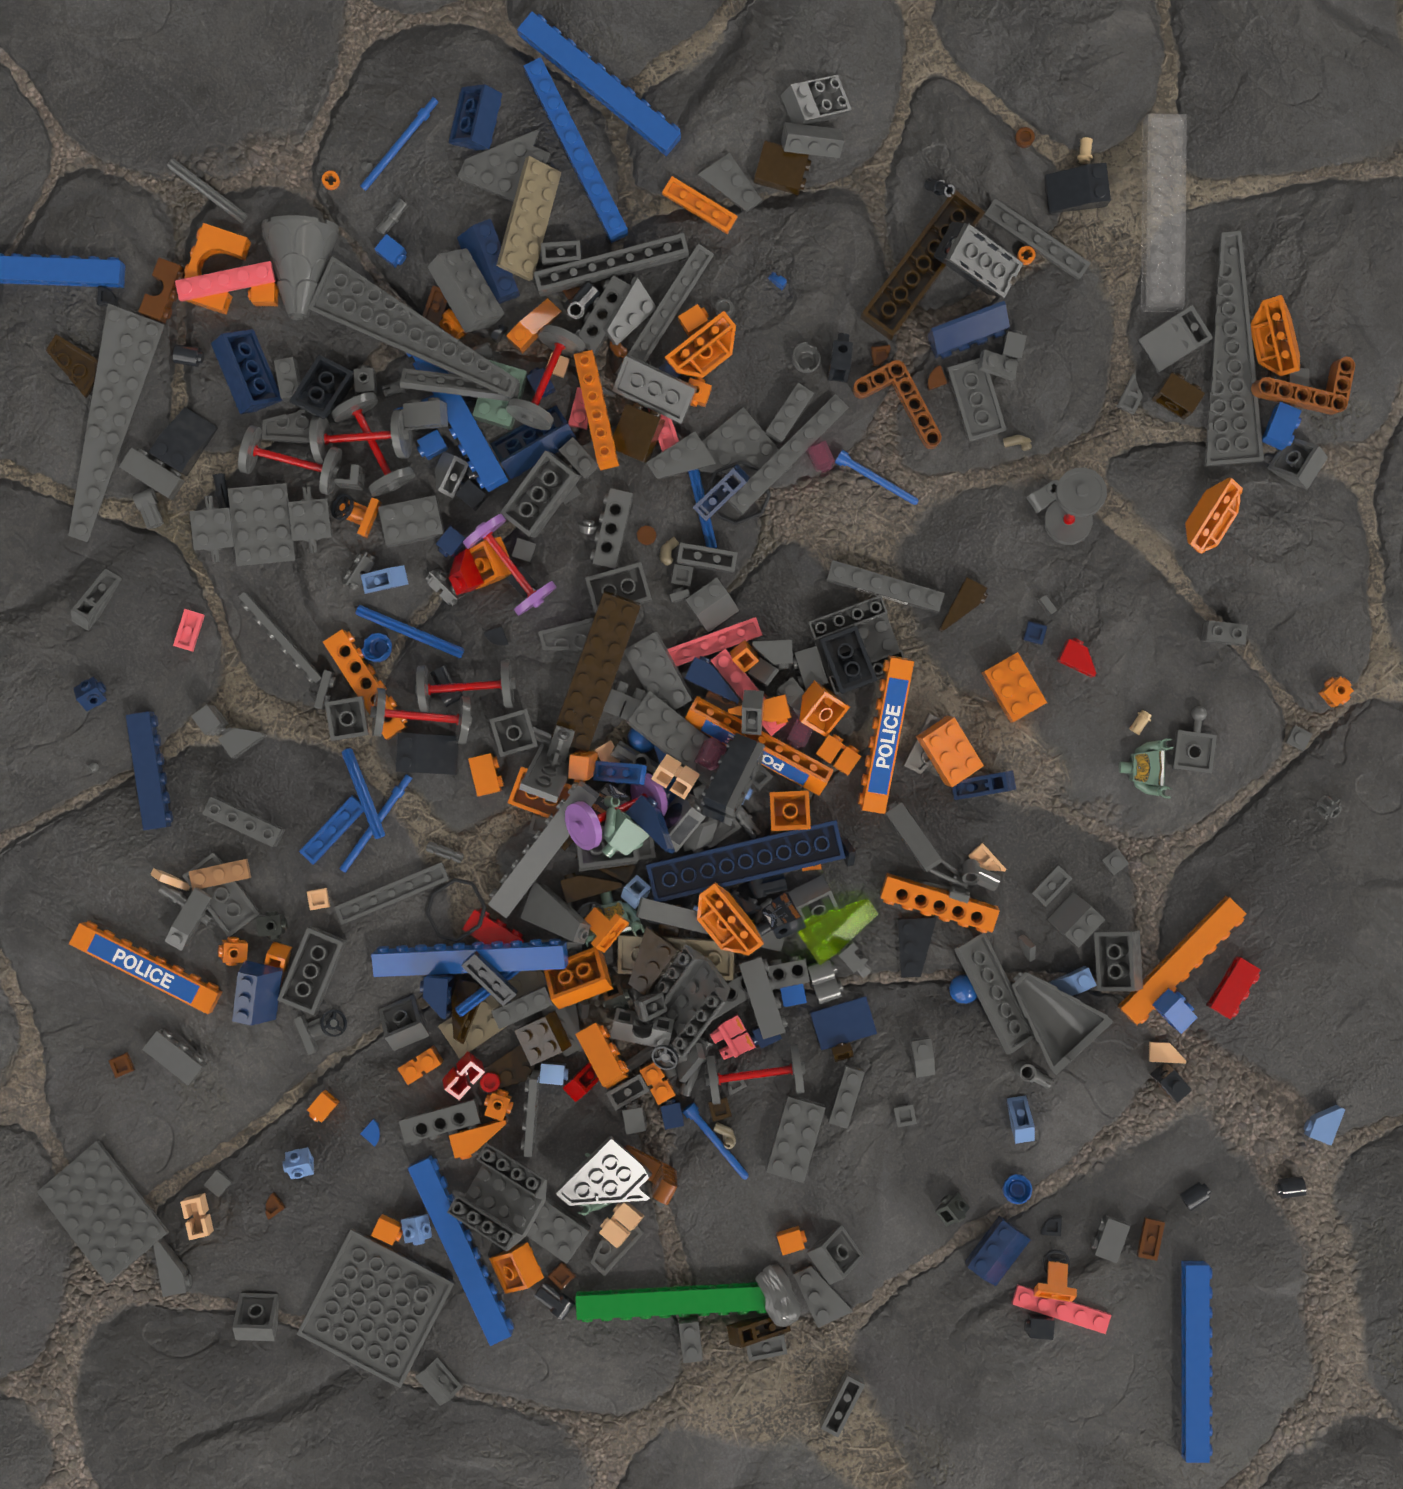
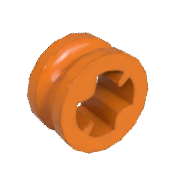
[322,171,340,190]
[1017,246,1035,265]

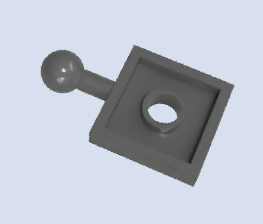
[1172,706,1217,774]

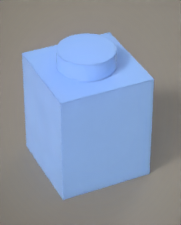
[621,875,651,909]
[539,1061,569,1085]

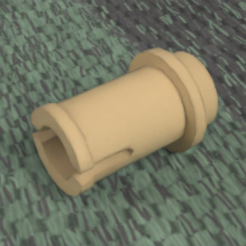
[1077,137,1093,164]
[1129,710,1152,735]

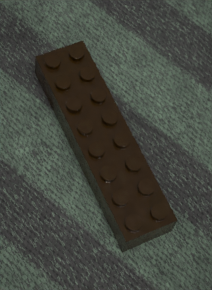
[860,190,985,341]
[551,590,641,752]

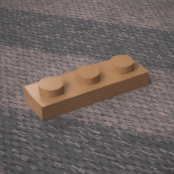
[189,859,251,890]

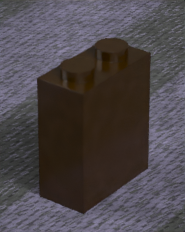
[754,141,812,195]
[613,403,665,463]

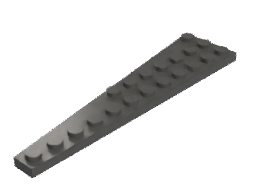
[1205,231,1264,467]
[308,256,519,399]
[68,304,165,543]

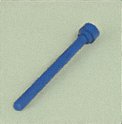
[834,449,918,505]
[682,1102,749,1179]

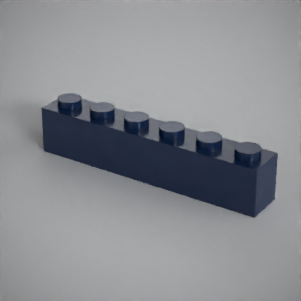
[126,711,173,830]

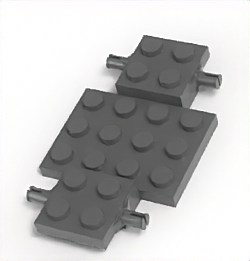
[189,483,332,566]

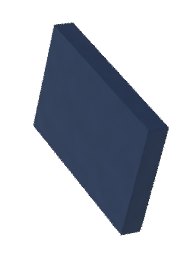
[810,996,877,1050]

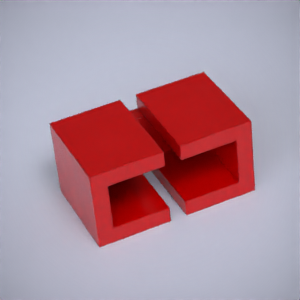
[442,1051,485,1100]

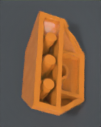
[1250,295,1300,376]
[664,311,736,378]
[1185,477,1243,554]
[697,883,764,956]

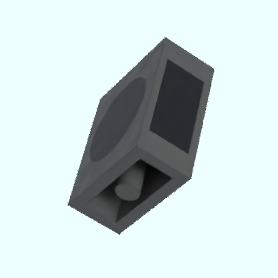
[663,793,706,852]

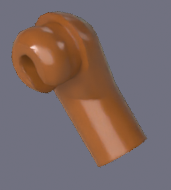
[610,341,628,358]

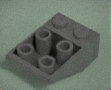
[781,75,852,126]
[1138,305,1213,373]

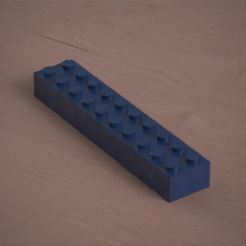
[646,820,845,902]

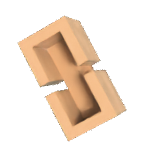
[651,754,700,800]
[180,1193,214,1240]
[599,1202,644,1248]

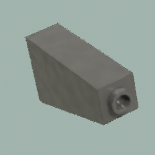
[885,801,943,872]
[521,882,591,944]

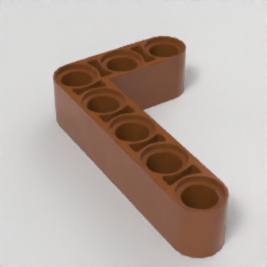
[1251,357,1355,415]
[853,360,942,449]
[625,1145,678,1205]

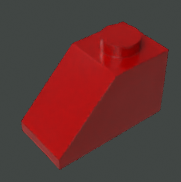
[449,549,484,595]
[1057,638,1096,678]
[563,1061,599,1102]

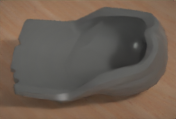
[755,1264,801,1327]

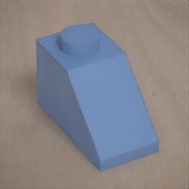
[361,565,408,594]
[1049,966,1097,996]
[1007,1095,1035,1144]
[1304,1105,1345,1146]

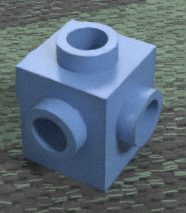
[283,1147,314,1179]
[401,1214,432,1245]

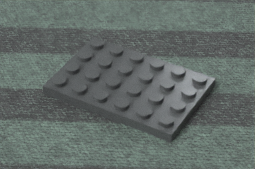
[37,1141,169,1284]

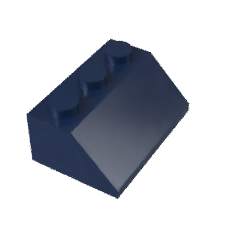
[448,84,503,150]
[232,960,283,1026]
[420,974,455,1019]
[965,1215,1031,1286]

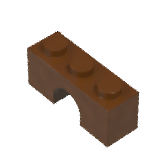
[138,258,185,324]

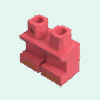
[710,1013,756,1059]

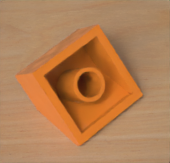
[469,537,511,589]
[799,680,850,737]
[770,791,811,831]
[489,1242,544,1294]

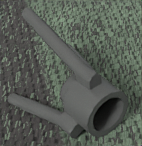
[923,859,968,891]

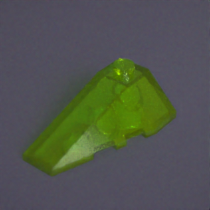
[797,898,878,965]

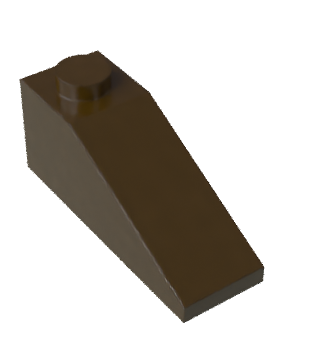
[938,577,988,632]
[561,872,624,903]
[451,978,481,1045]
[726,1315,791,1348]

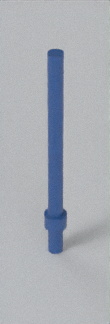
[360,97,439,191]
[339,774,413,873]

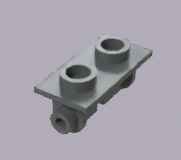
[342,550,375,590]
[425,568,465,606]
[547,725,575,766]

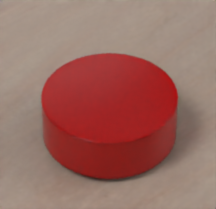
[480,1072,500,1092]

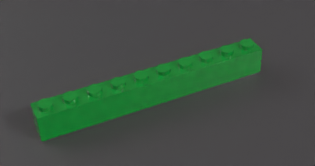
[576,1282,767,1322]

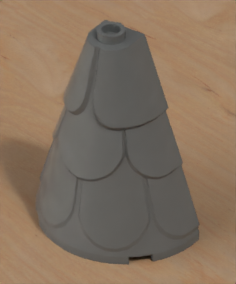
[261,215,339,320]
[1012,972,1114,1075]

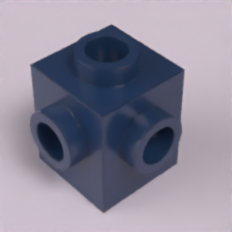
[73,676,107,711]

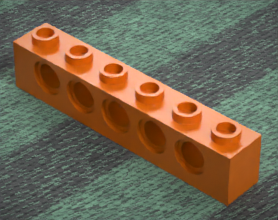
[573,350,619,470]
[323,629,408,740]
[880,873,1000,933]

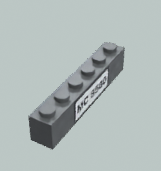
[826,560,945,614]

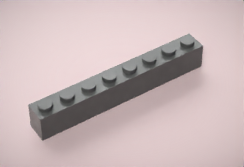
[533,233,689,297]
[488,781,600,918]

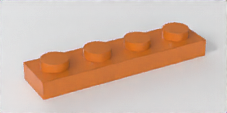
[662,176,738,234]

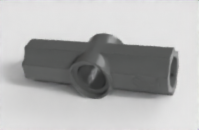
[611,740,660,775]

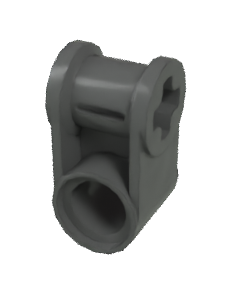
[1026,480,1059,513]

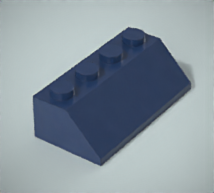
[457,219,520,304]
[927,301,1010,359]
[211,329,282,414]
[490,405,577,479]

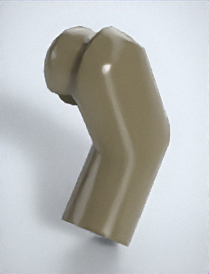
[1003,435,1032,451]
[659,537,679,566]
[713,1122,736,1149]

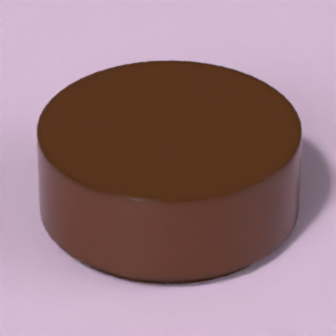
[1015,127,1035,148]
[637,526,656,546]

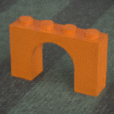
[184,223,251,315]

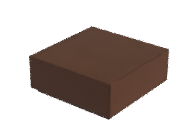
[108,1052,135,1078]
[548,1261,575,1290]

